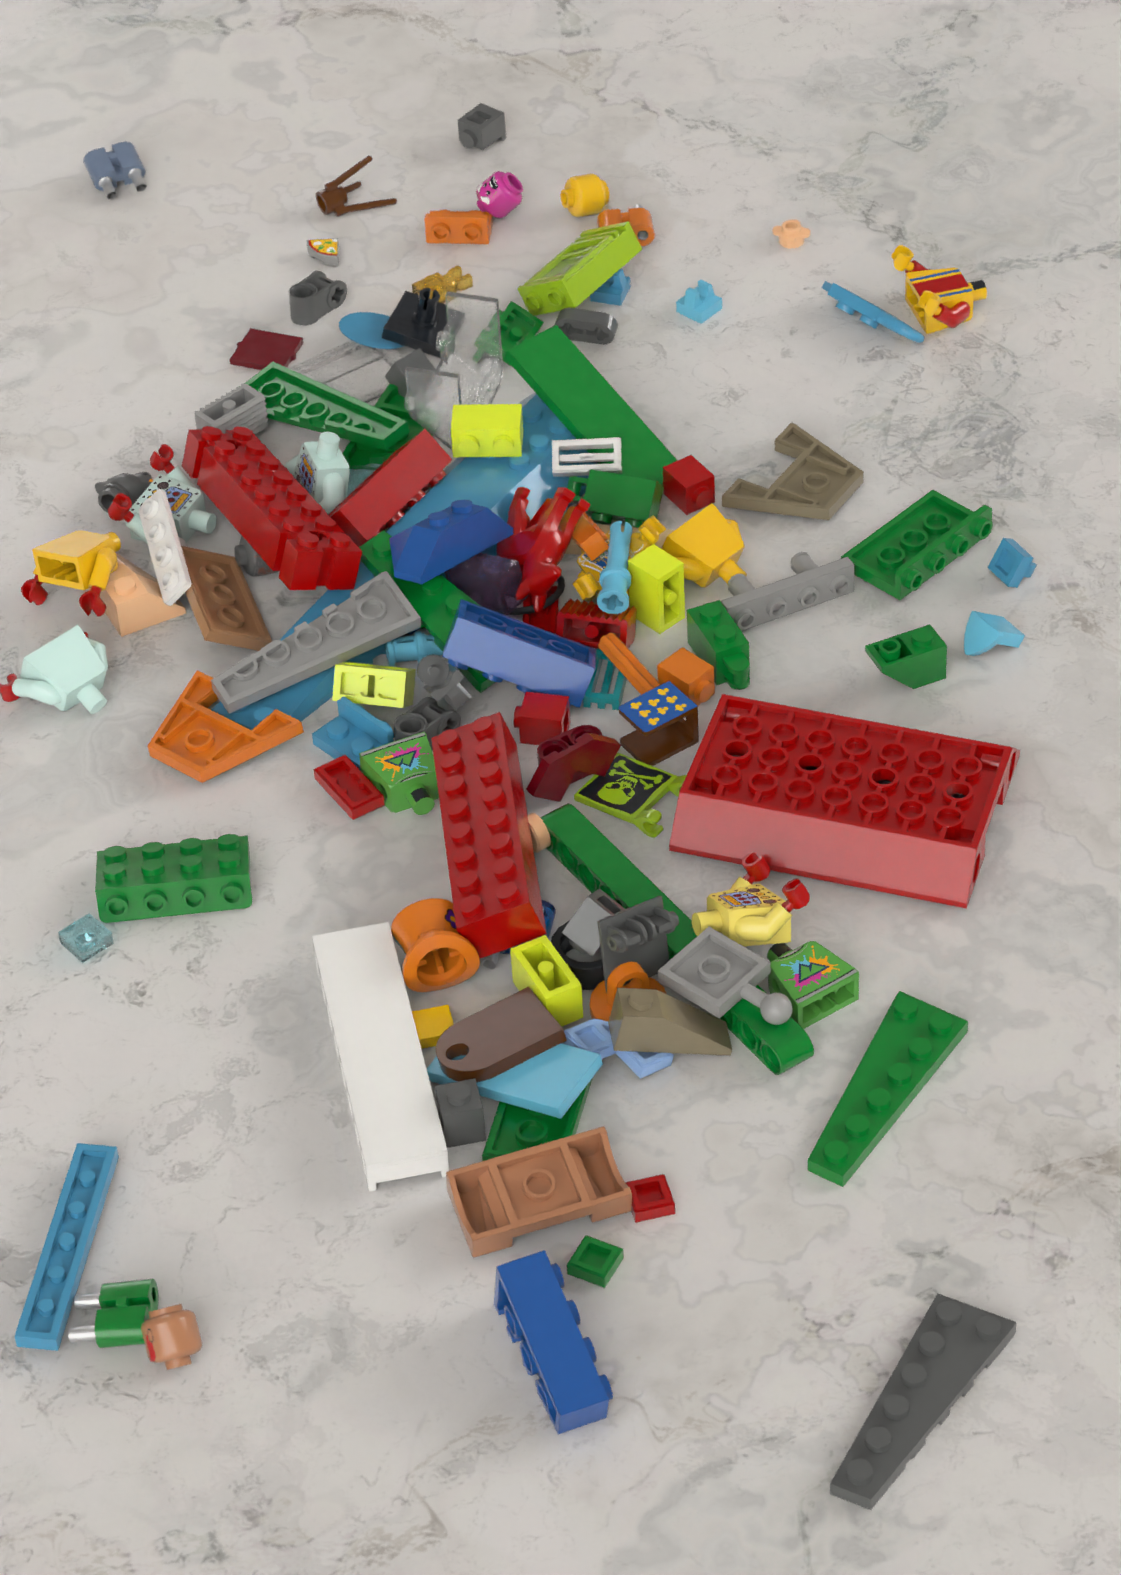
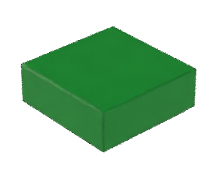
[567,1235,624,1288]

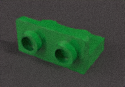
[474,301,544,367]

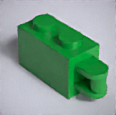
[567,469,664,528]
[687,600,750,690]

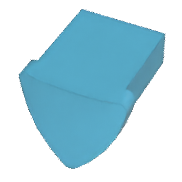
[964,611,1025,656]

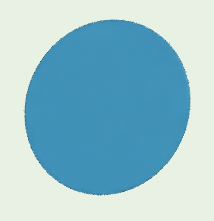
[339,312,404,349]

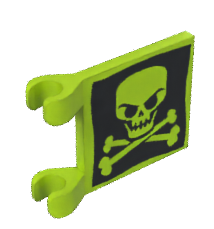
[574,753,687,838]

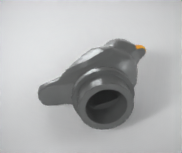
[95,472,154,513]

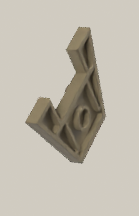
[722,422,864,520]

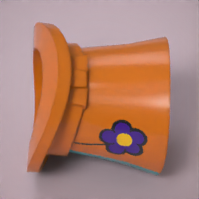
[391,898,480,992]

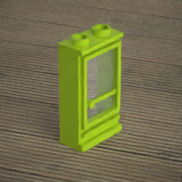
[517,221,642,316]

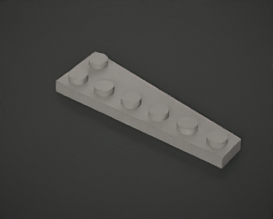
[211,571,421,714]

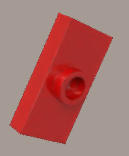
[313,755,385,820]

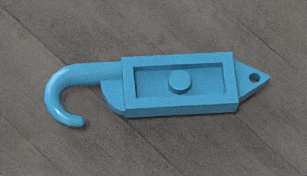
[822,281,925,343]

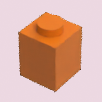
[657,647,715,706]

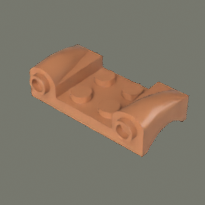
[446,1126,632,1258]

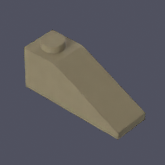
[608,988,732,1056]

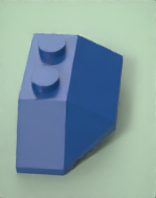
[389,499,513,584]

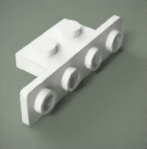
[138,489,192,606]

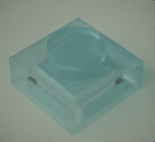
[58,913,114,963]

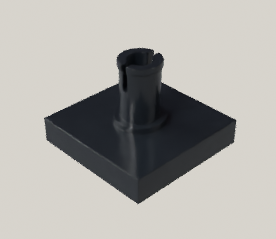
[382,288,466,359]

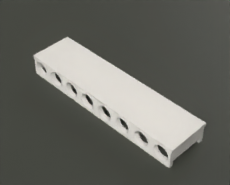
[312,922,449,1192]

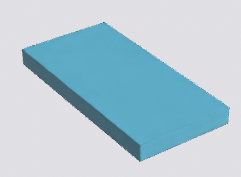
[426,1043,603,1119]

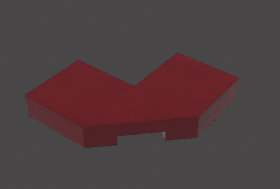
[526,732,621,802]

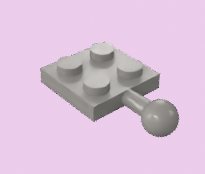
[658,927,792,1025]

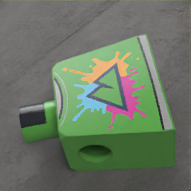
[359,732,439,815]
[767,941,859,1029]

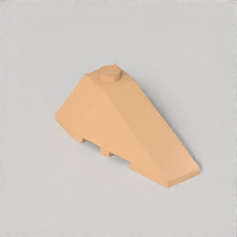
[89,553,186,637]

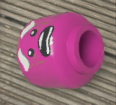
[476,171,523,218]

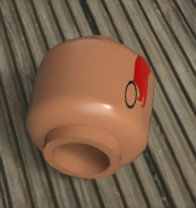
[141,1304,202,1370]

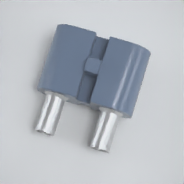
[83,141,146,200]

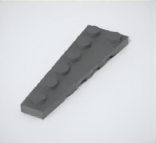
[830,1293,1016,1510]

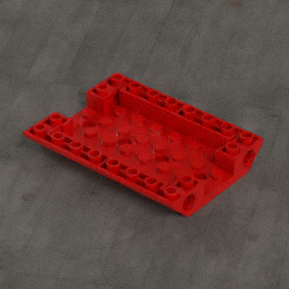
[669,694,1020,909]

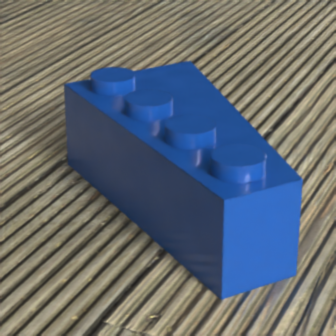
[494,1250,613,1434]

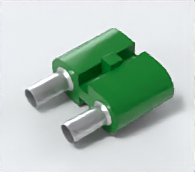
[68,1279,159,1348]

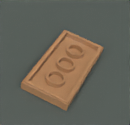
[181,546,272,651]

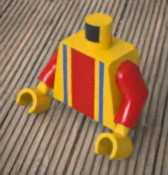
[891,245,987,334]

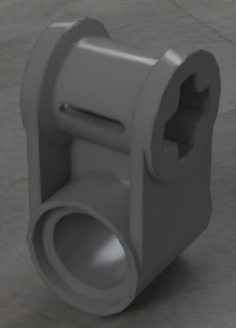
[289,271,347,325]
[394,697,461,751]

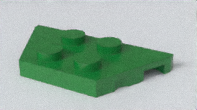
[342,383,440,470]

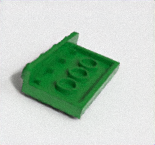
[841,490,993,600]
[95,834,252,923]

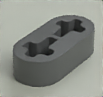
[555,308,618,344]

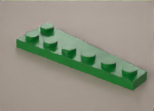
[240,362,410,450]
[359,530,495,693]

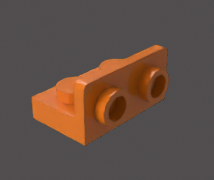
[424,209,493,244]

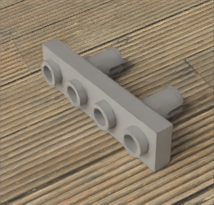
[721,552,854,631]

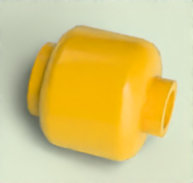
[560,174,609,217]

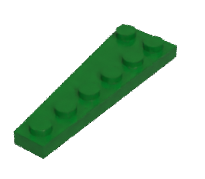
[808,991,968,1187]

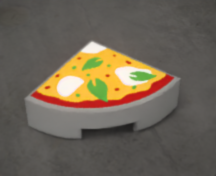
[306,238,339,266]

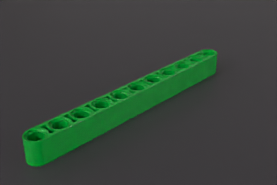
[540,803,814,1075]

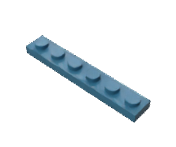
[14,1143,119,1351]

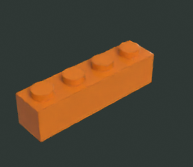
[561,512,609,561]

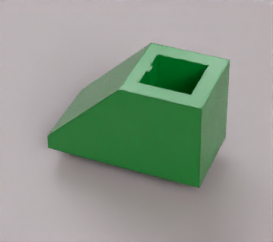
[865,624,947,689]

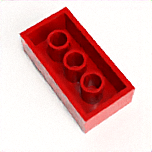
[328,429,452,547]

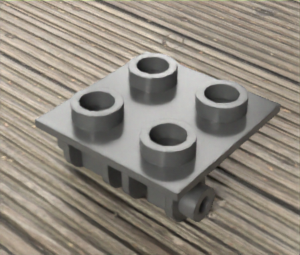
[597,896,679,994]

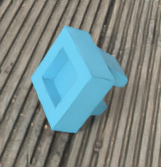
[676,280,722,324]

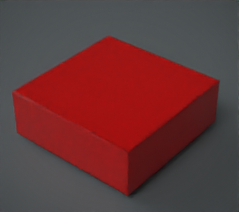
[625,1174,675,1223]

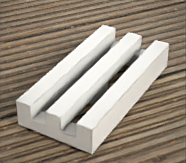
[552,437,622,477]

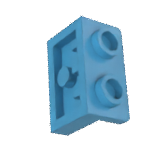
[312,697,394,771]

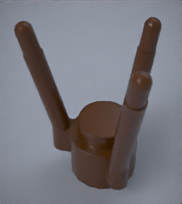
[316,156,397,217]

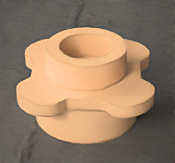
[773,220,810,249]

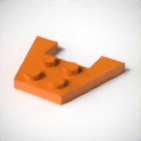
[147,670,304,783]

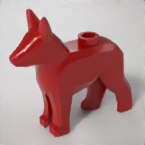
[497,487,591,614]

